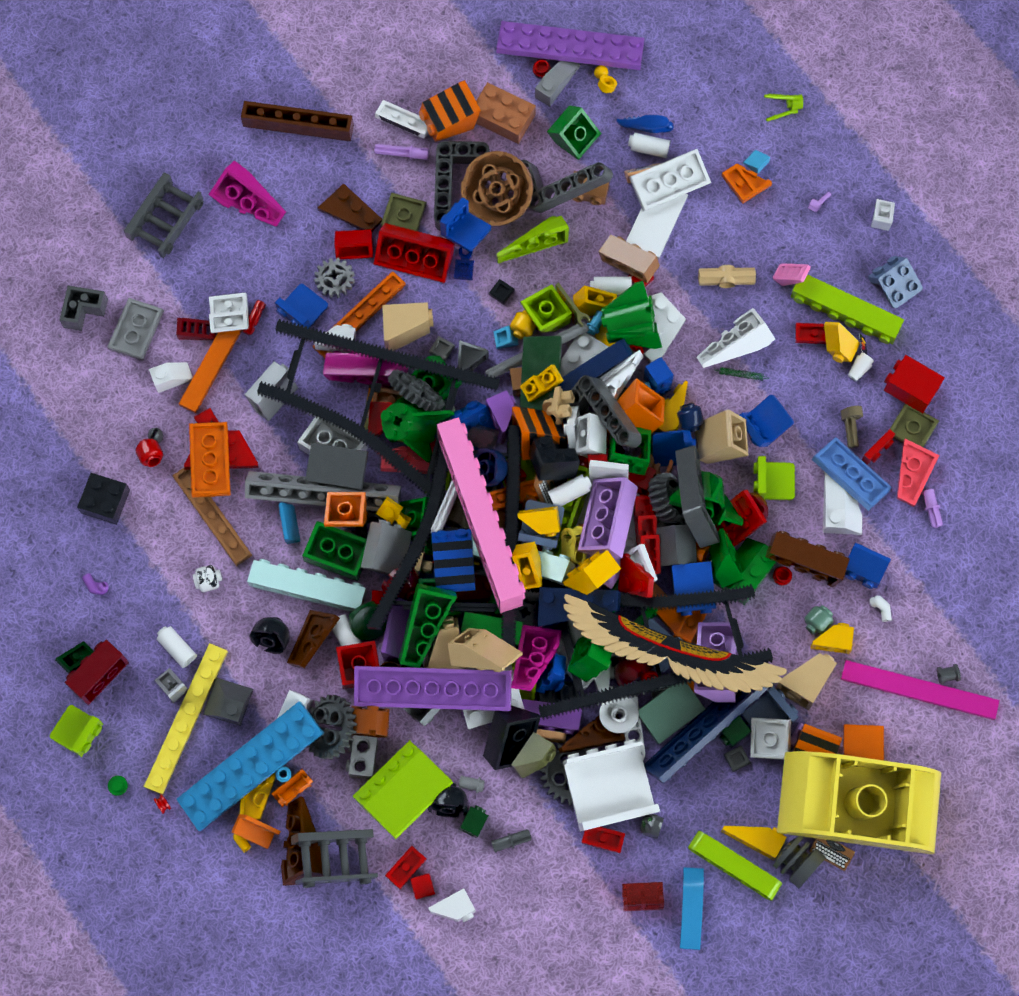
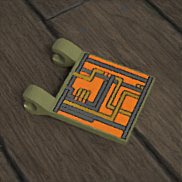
[555,282,590,333]

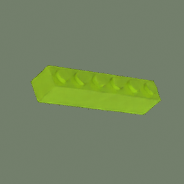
[791,274,905,345]

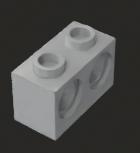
[346,735,378,779]

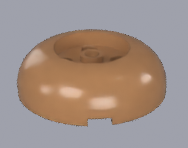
[461,151,533,226]

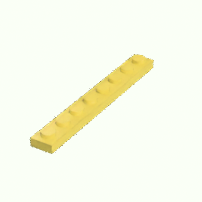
[144,643,228,794]

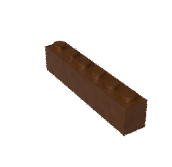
[241,101,354,142]

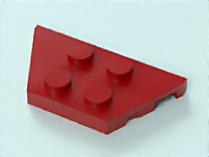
[184,430,258,470]

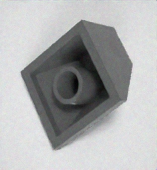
[203,678,253,726]

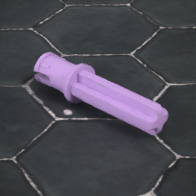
[374,144,429,160]

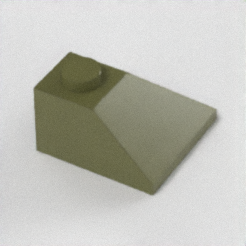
[511,732,557,778]

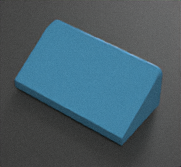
[278,502,300,544]

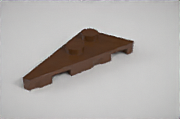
[559,714,625,754]

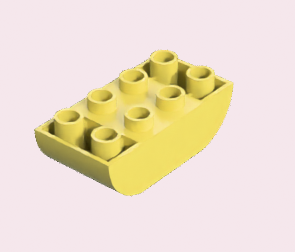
[777,751,941,854]

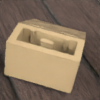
[448,628,523,672]

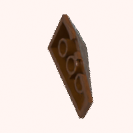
[281,796,323,886]

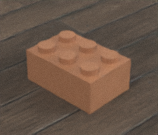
[476,82,536,144]

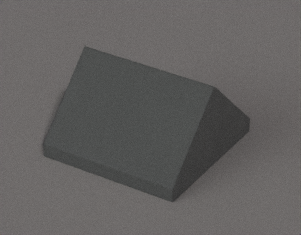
[656,525,697,567]

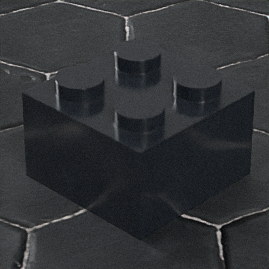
[77,473,130,525]

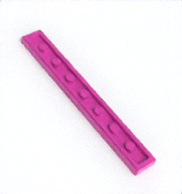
[841,660,1000,720]

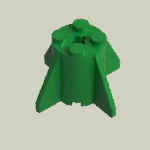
[601,281,662,349]
[381,396,454,463]
[669,471,743,526]

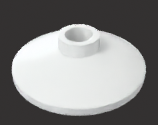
[599,697,639,733]

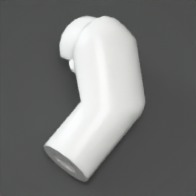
[870,595,892,622]

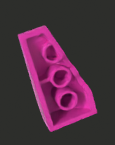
[208,160,286,226]

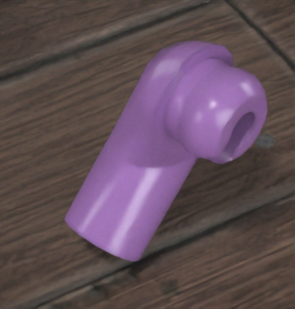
[82,573,109,595]

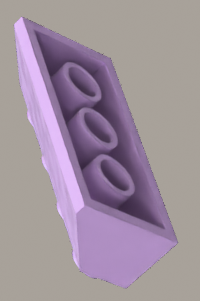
[578,477,638,559]
[694,622,738,703]

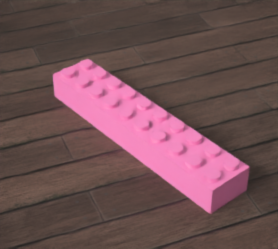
[437,417,526,613]

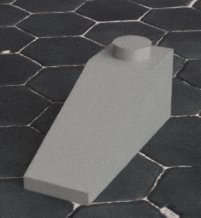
[535,61,580,107]

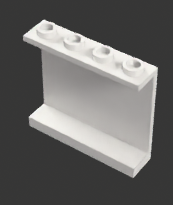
[562,739,660,831]

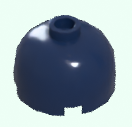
[474,448,508,487]

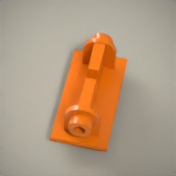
[271,768,313,807]

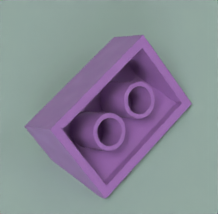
[381,597,410,663]

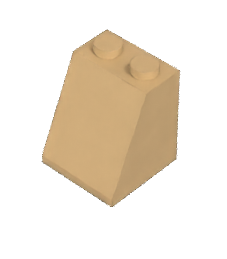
[382,302,434,352]
[695,410,748,464]
[424,616,462,669]
[776,653,837,710]

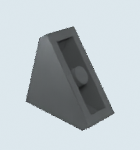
[457,340,489,372]

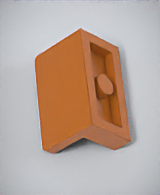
[231,814,281,849]

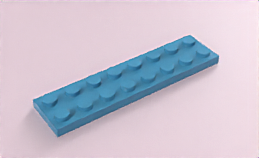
[176,701,324,831]

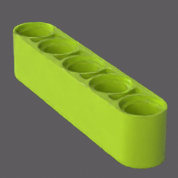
[688,831,782,901]

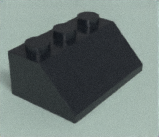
[483,706,541,770]

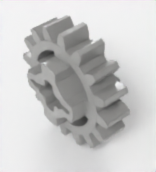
[314,258,355,298]

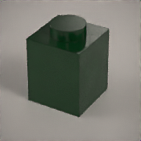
[719,716,751,749]
[459,805,489,838]

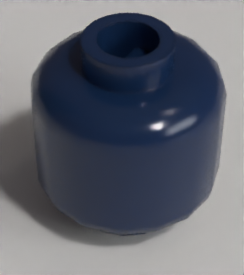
[677,403,704,432]

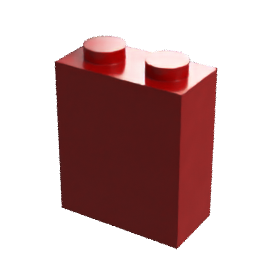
[883,355,945,414]

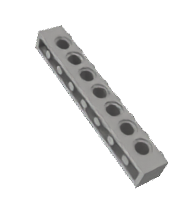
[245,471,401,511]

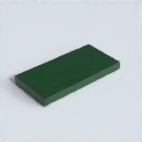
[520,336,562,411]

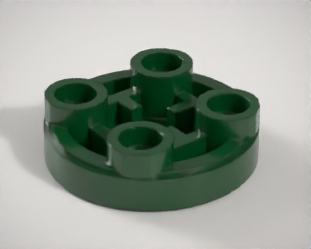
[349,601,388,641]

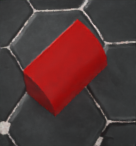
[334,229,373,259]

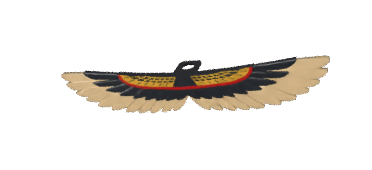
[563,594,787,693]

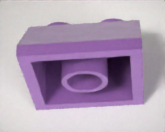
[485,390,516,445]

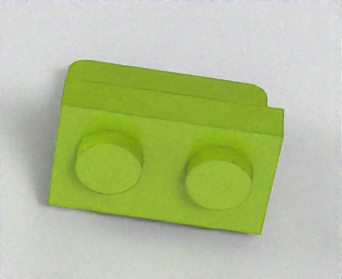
[753,456,795,500]
[50,705,103,757]

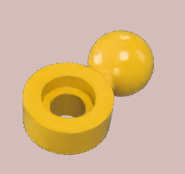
[594,65,617,93]

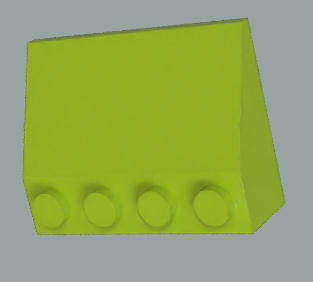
[353,740,453,839]

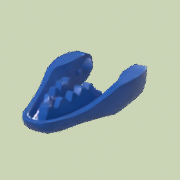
[616,115,674,133]

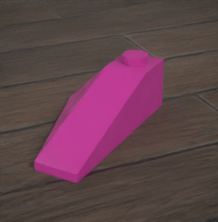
[511,625,562,691]

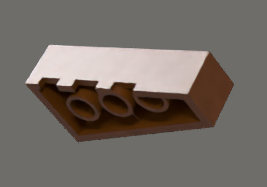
[765,531,850,587]

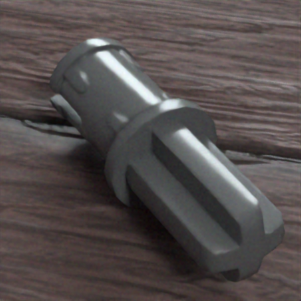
[491,829,532,853]

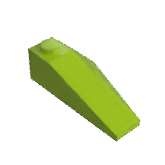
[496,216,569,263]

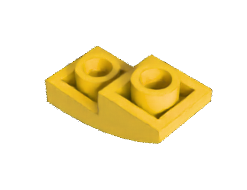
[520,365,564,402]

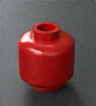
[135,439,163,467]

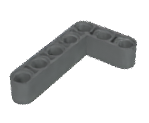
[434,141,490,231]
[521,160,613,213]
[563,375,642,448]
[675,445,720,548]

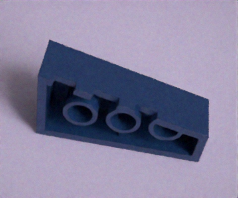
[538,587,621,628]

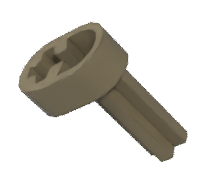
[840,406,863,448]

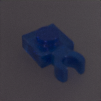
[454,247,474,281]

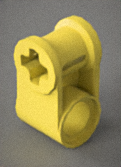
[561,526,587,564]

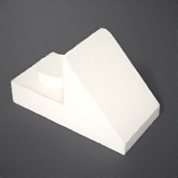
[871,199,895,231]

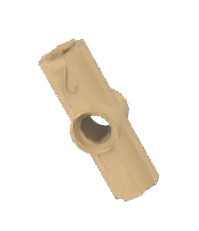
[698,265,756,288]

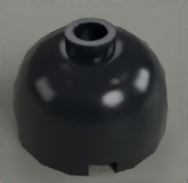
[249,617,290,654]
[428,783,468,818]

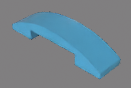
[680,867,704,950]

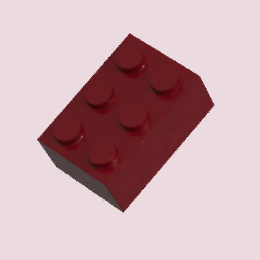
[64,639,129,705]

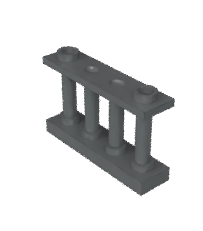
[124,172,204,259]
[291,829,378,888]

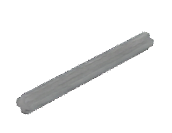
[485,321,589,378]

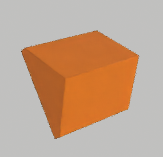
[324,492,367,527]

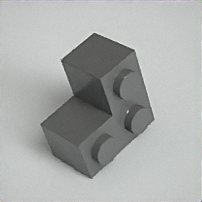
[59,285,108,331]

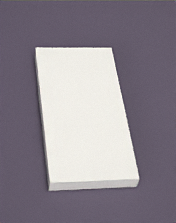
[629,149,711,212]
[626,194,688,260]

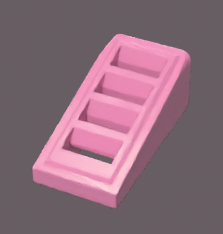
[773,263,811,286]

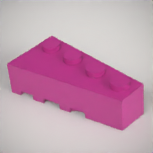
[323,351,408,387]

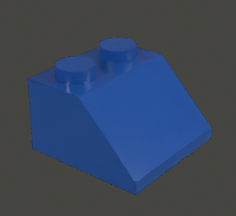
[845,543,891,589]

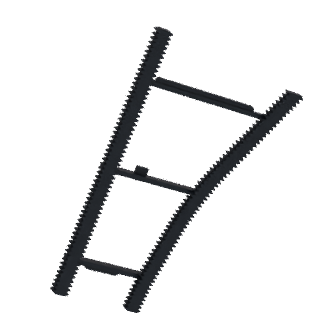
[257,319,500,506]
[366,425,521,648]
[527,579,773,720]

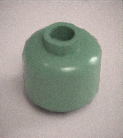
[804,605,833,635]

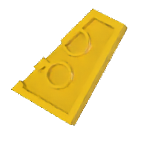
[240,772,276,820]

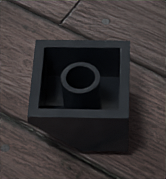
[528,436,580,481]

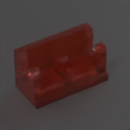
[622,882,664,911]

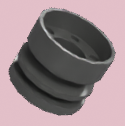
[773,836,826,889]

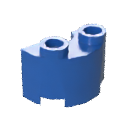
[536,654,567,693]

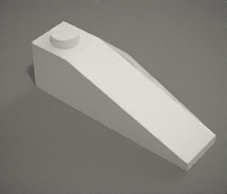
[696,308,775,368]

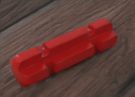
[243,300,266,335]

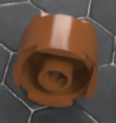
[351,706,390,738]

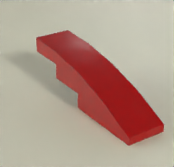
[634,495,661,574]

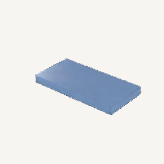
[812,437,892,511]

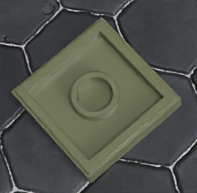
[380,192,427,231]
[890,404,939,447]

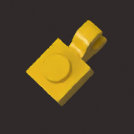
[376,496,411,529]

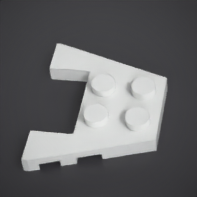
[644,292,686,363]

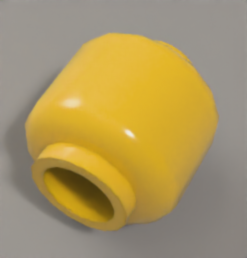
[510,310,536,340]

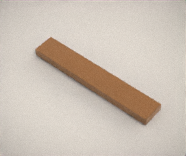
[172,468,252,567]

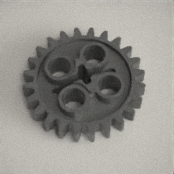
[388,369,445,411]
[308,695,357,760]
[540,741,591,806]

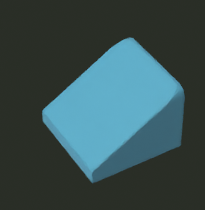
[743,150,770,174]
[493,325,519,349]

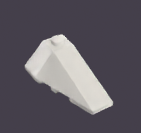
[823,471,862,535]

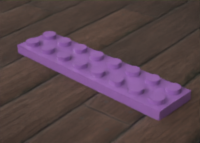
[496,21,645,70]
[354,666,512,711]

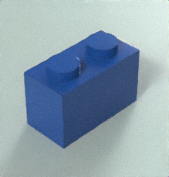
[643,357,674,396]

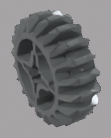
[648,472,684,525]

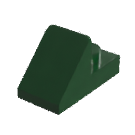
[55,641,94,674]

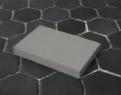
[107,298,164,361]

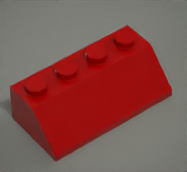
[374,223,455,283]

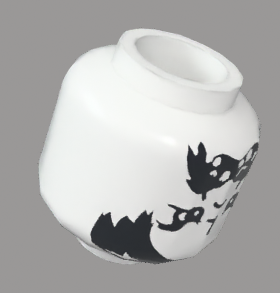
[193,565,222,592]

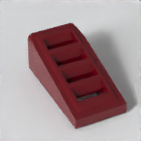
[176,318,216,340]

